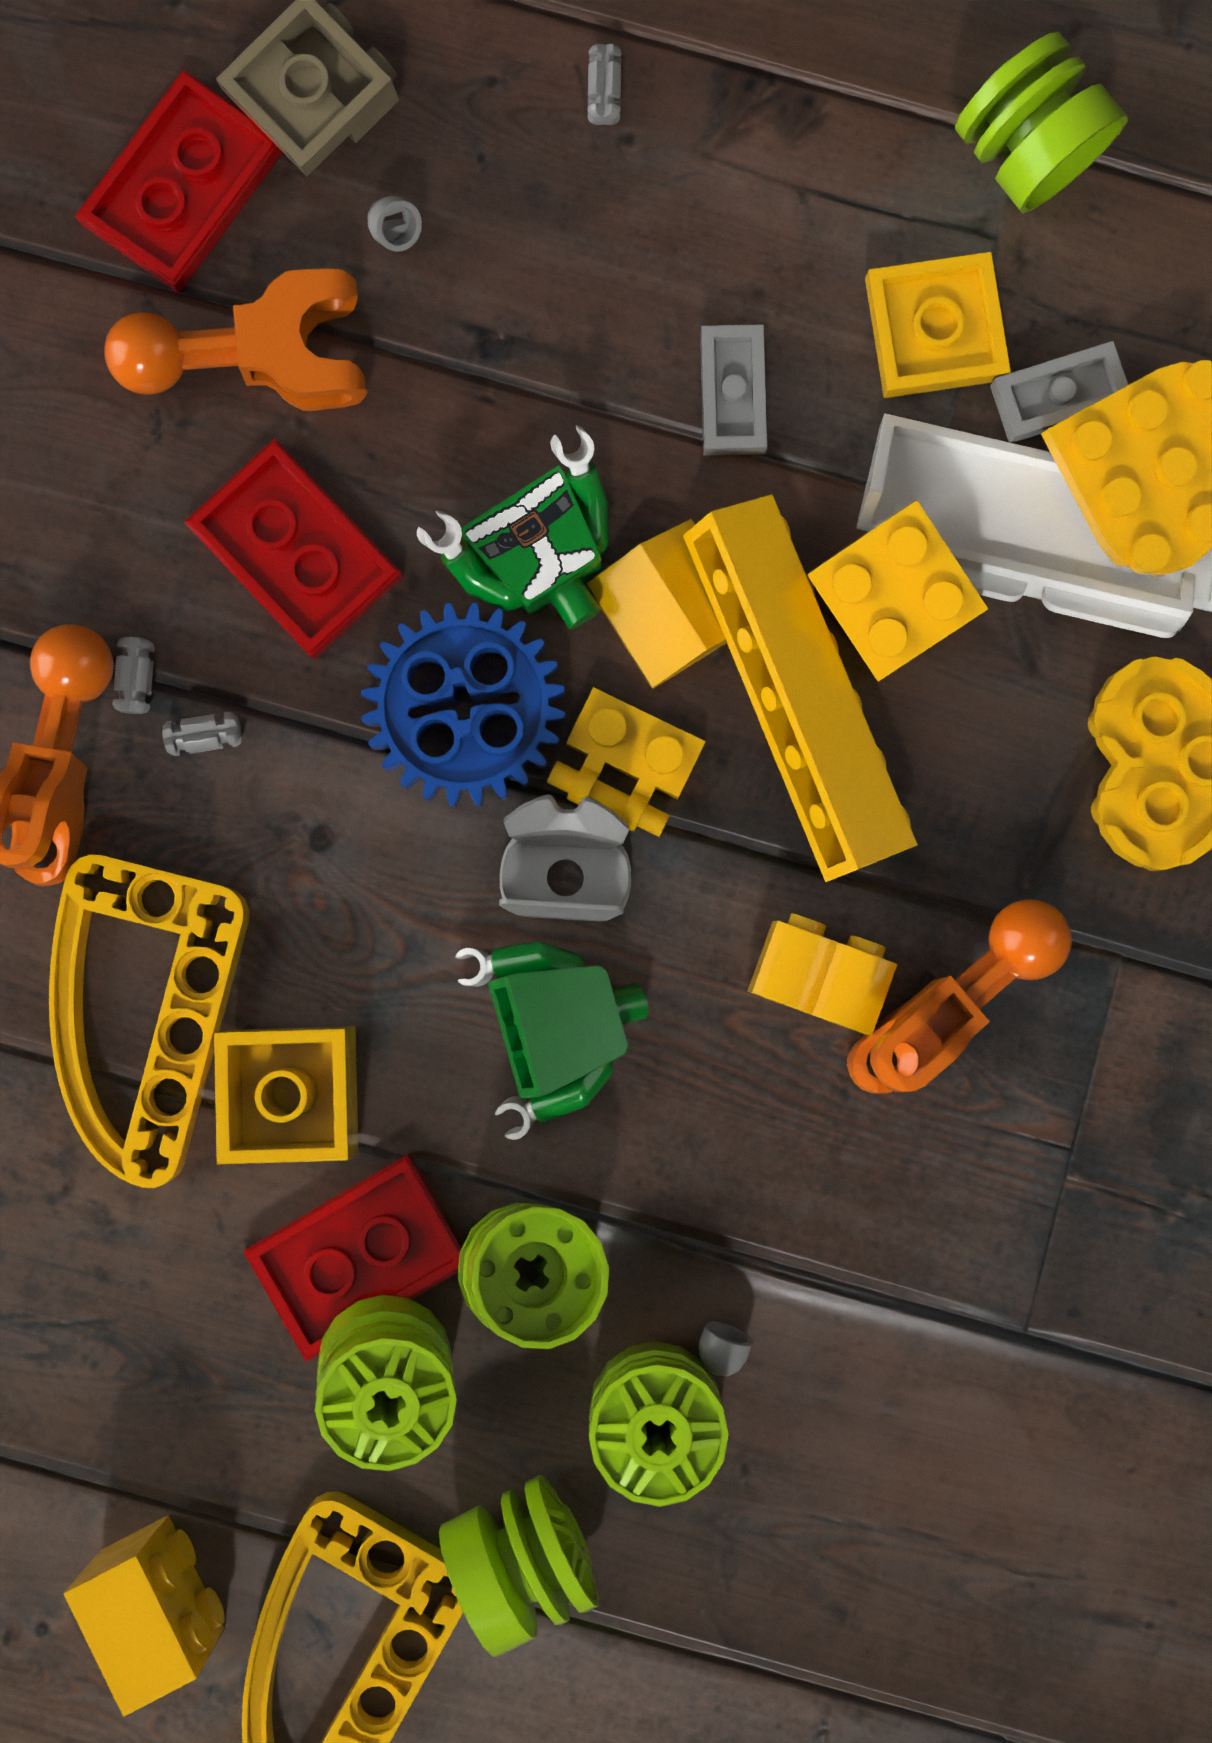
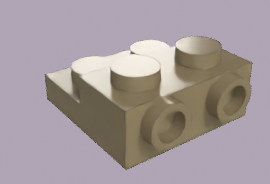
[216,0,399,177]

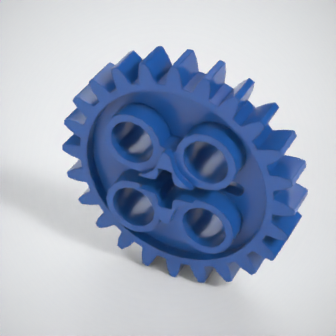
[361,603,566,808]

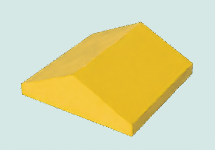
[587,519,727,690]

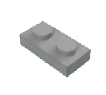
[700,325,767,456]
[990,341,1128,443]

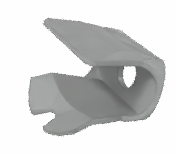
[499,794,631,922]

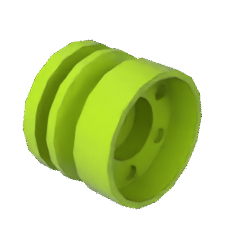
[954,32,1128,214]
[457,1202,609,1349]
[315,1295,457,1471]
[589,1341,729,1507]
[439,1475,599,1657]

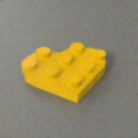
[1041,360,1212,577]
[1088,656,1212,871]

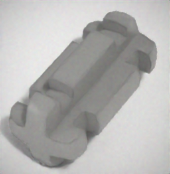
[587,43,622,126]
[112,637,155,714]
[162,712,242,756]

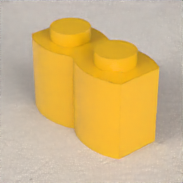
[747,913,897,1036]

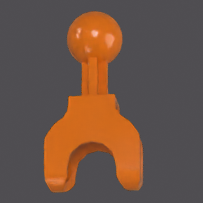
[104,268,367,411]
[0,624,114,886]
[847,899,1072,1094]

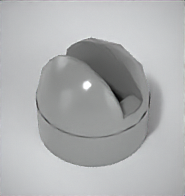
[367,196,422,252]
[698,1321,753,1377]

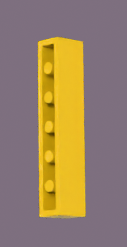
[683,494,918,882]

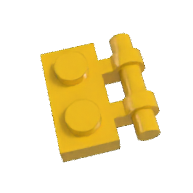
[547,687,706,837]

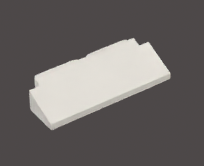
[856,413,1212,638]

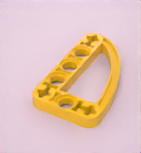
[49,854,250,1188]
[242,1491,463,1743]

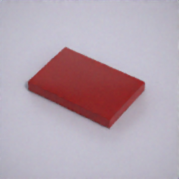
[75,69,283,294]
[184,438,404,660]
[243,1152,463,1362]

